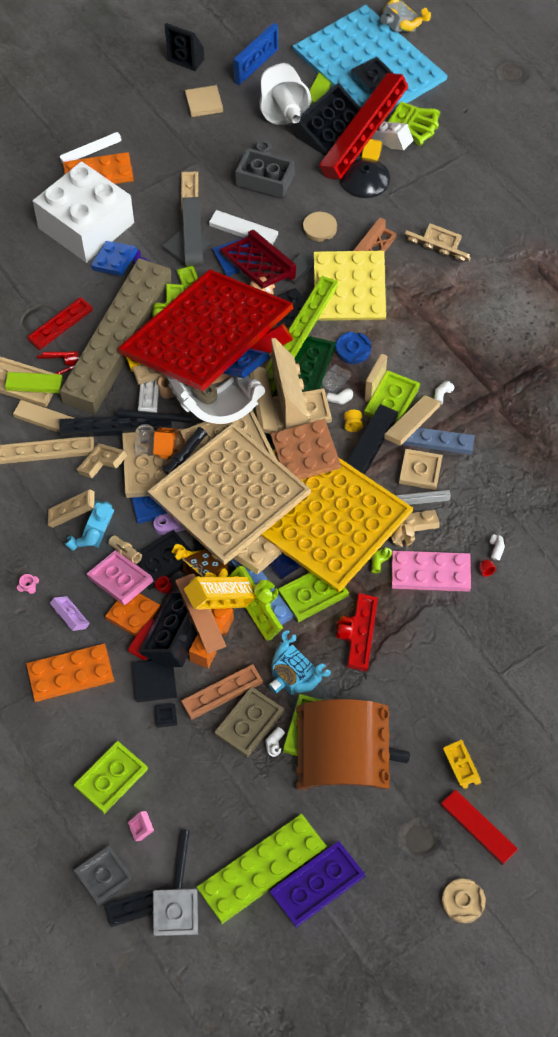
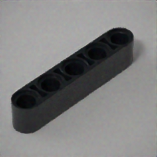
[347,404,398,475]

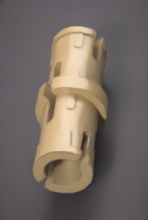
[108,535,142,564]

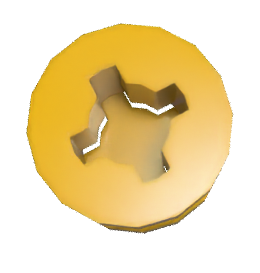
[344,410,363,432]

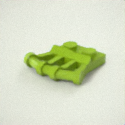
[388,102,440,146]

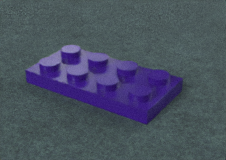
[270,841,365,928]

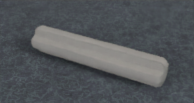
[395,490,451,505]

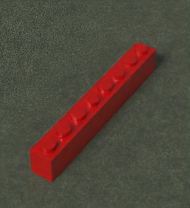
[319,73,409,180]

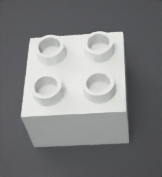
[33,161,134,263]

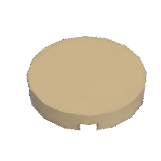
[303,212,337,242]
[442,878,486,923]

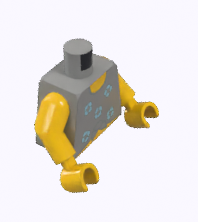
[381,0,431,32]

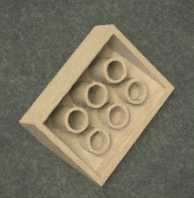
[271,338,311,429]

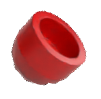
[479,560,496,577]
[155,576,172,594]

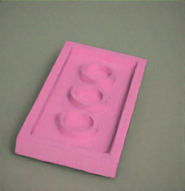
[392,551,471,592]

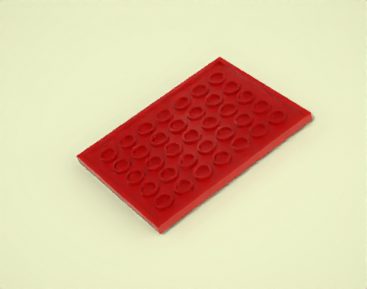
[118,269,293,392]

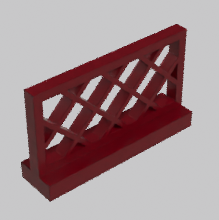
[220,229,296,289]

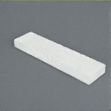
[209,210,278,245]

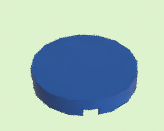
[336,332,371,364]

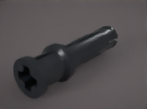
[161,427,208,475]

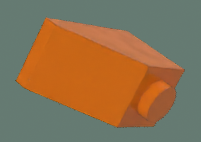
[153,427,178,458]

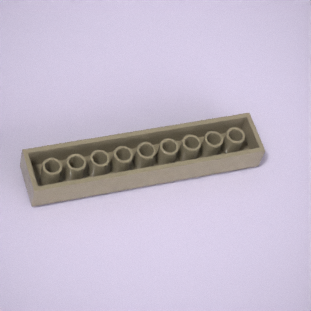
[60,258,172,415]

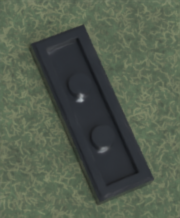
[105,885,169,927]

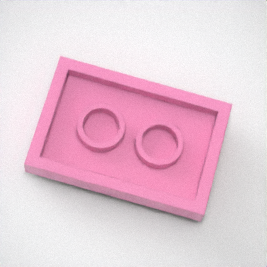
[87,550,153,605]

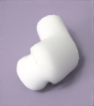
[434,381,454,405]
[490,534,505,561]
[265,727,285,757]

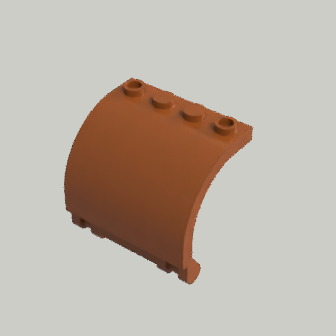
[296,699,390,790]

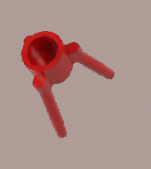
[37,351,79,375]

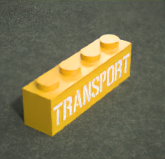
[184,576,256,609]

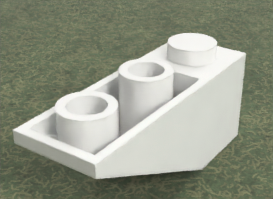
[371,121,413,150]

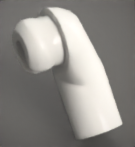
[327,388,353,405]

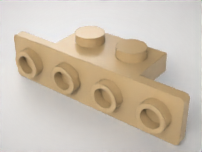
[405,223,471,262]

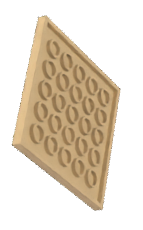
[147,423,311,565]

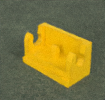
[443,740,481,789]

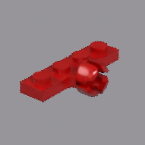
[335,593,378,672]

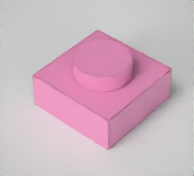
[128,811,154,841]

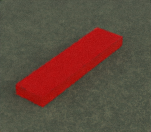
[27,297,93,351]
[441,790,518,866]

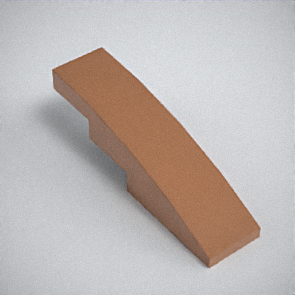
[175,573,226,654]

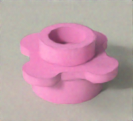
[17,574,39,594]

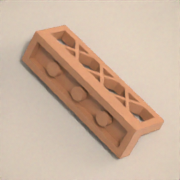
[354,217,397,253]

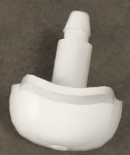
[259,63,311,125]

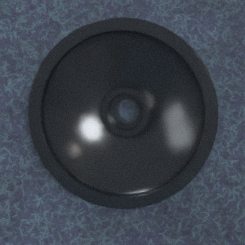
[340,158,390,198]

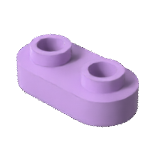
[153,513,186,535]

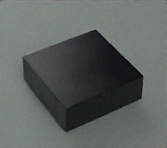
[155,704,178,728]

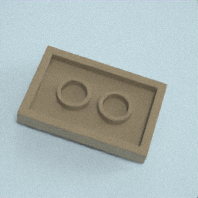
[214,686,284,758]

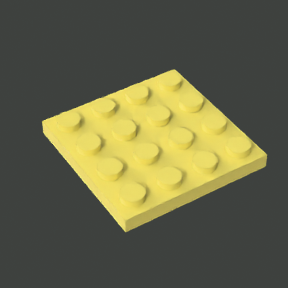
[314,251,386,321]

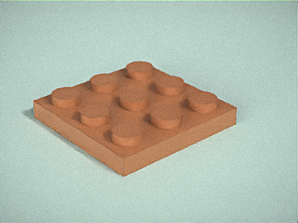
[271,419,341,480]

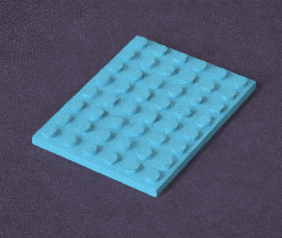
[292,5,447,114]

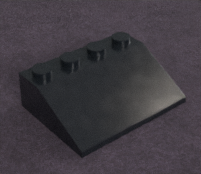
[289,82,361,156]

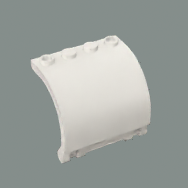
[167,376,265,424]

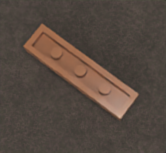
[181,664,263,720]

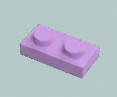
[50,596,90,631]

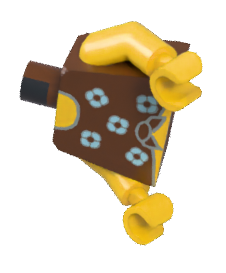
[171,544,228,577]

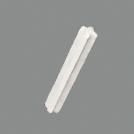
[60,132,121,164]

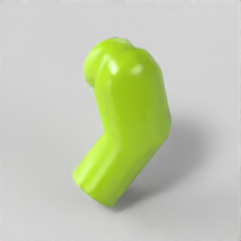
[371,547,392,574]

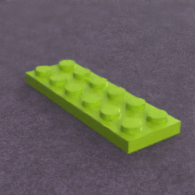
[197,814,327,924]

